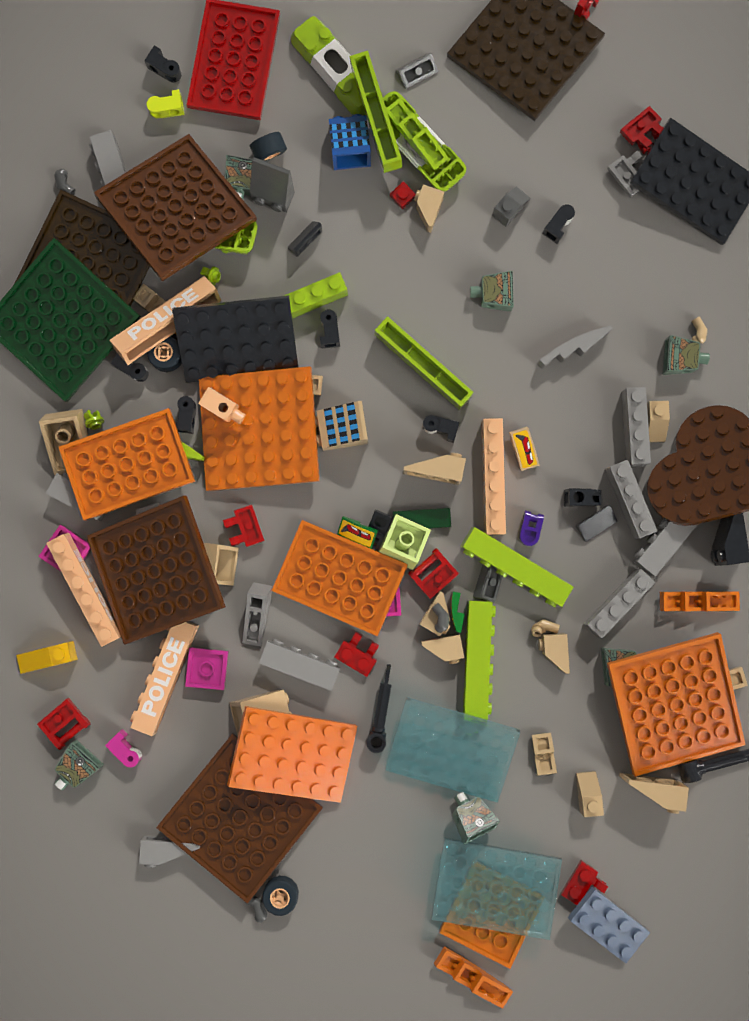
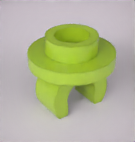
[200,266,221,285]
[84,410,104,430]

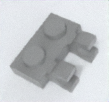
[607,151,642,198]

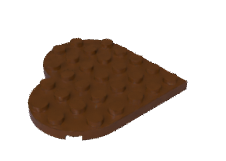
[647,405,749,526]

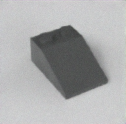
[250,157,295,213]

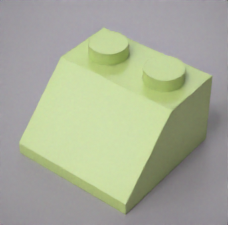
[379,514,431,570]

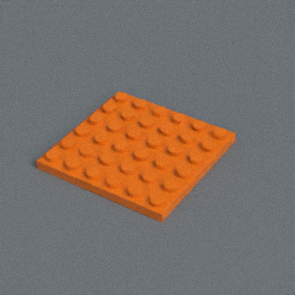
[199,366,320,491]
[607,632,746,776]

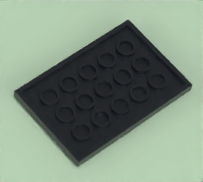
[630,118,749,245]
[172,295,299,383]

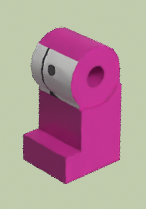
[105,729,142,768]

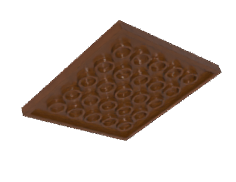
[94,134,257,281]
[87,495,226,645]
[156,733,323,904]

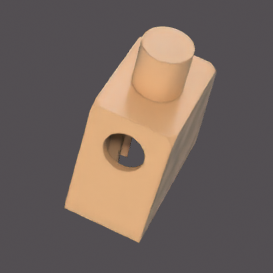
[198,387,246,424]

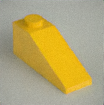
[16,641,78,674]

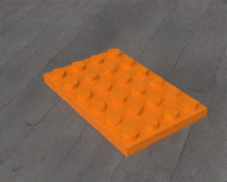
[59,408,195,520]
[271,520,408,636]
[227,706,358,803]

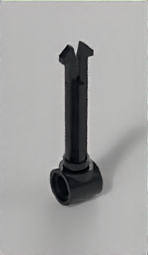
[367,664,392,753]
[678,749,749,783]

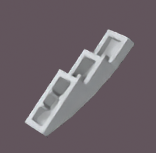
[537,325,613,369]

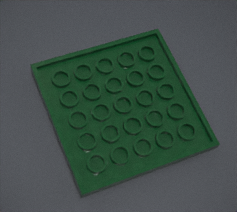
[0,238,141,402]

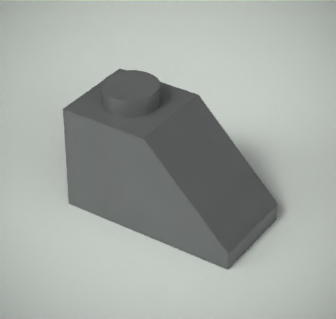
[492,186,531,227]

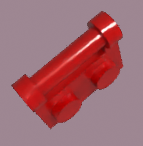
[408,548,459,599]
[37,698,91,750]

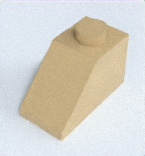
[414,184,444,233]
[647,401,670,442]
[419,591,451,636]
[538,633,570,674]
[421,634,464,664]
[576,771,604,817]

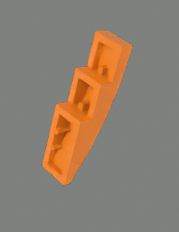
[660,591,740,611]
[434,946,513,1009]

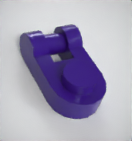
[519,510,544,546]

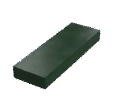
[393,508,451,529]

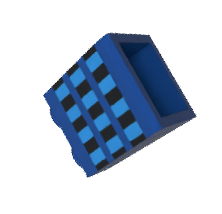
[329,114,371,170]

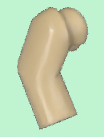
[691,316,707,344]
[531,619,560,637]

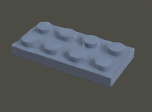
[567,886,650,963]

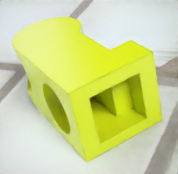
[147,89,185,118]

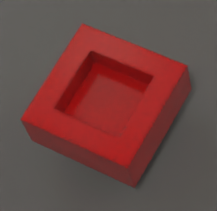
[390,181,416,209]

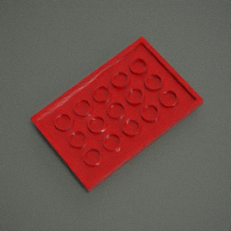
[186,0,280,120]

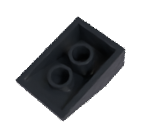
[711,513,749,566]

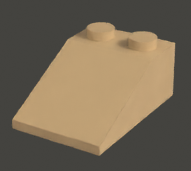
[39,409,88,475]
[403,453,466,485]
[619,773,689,814]

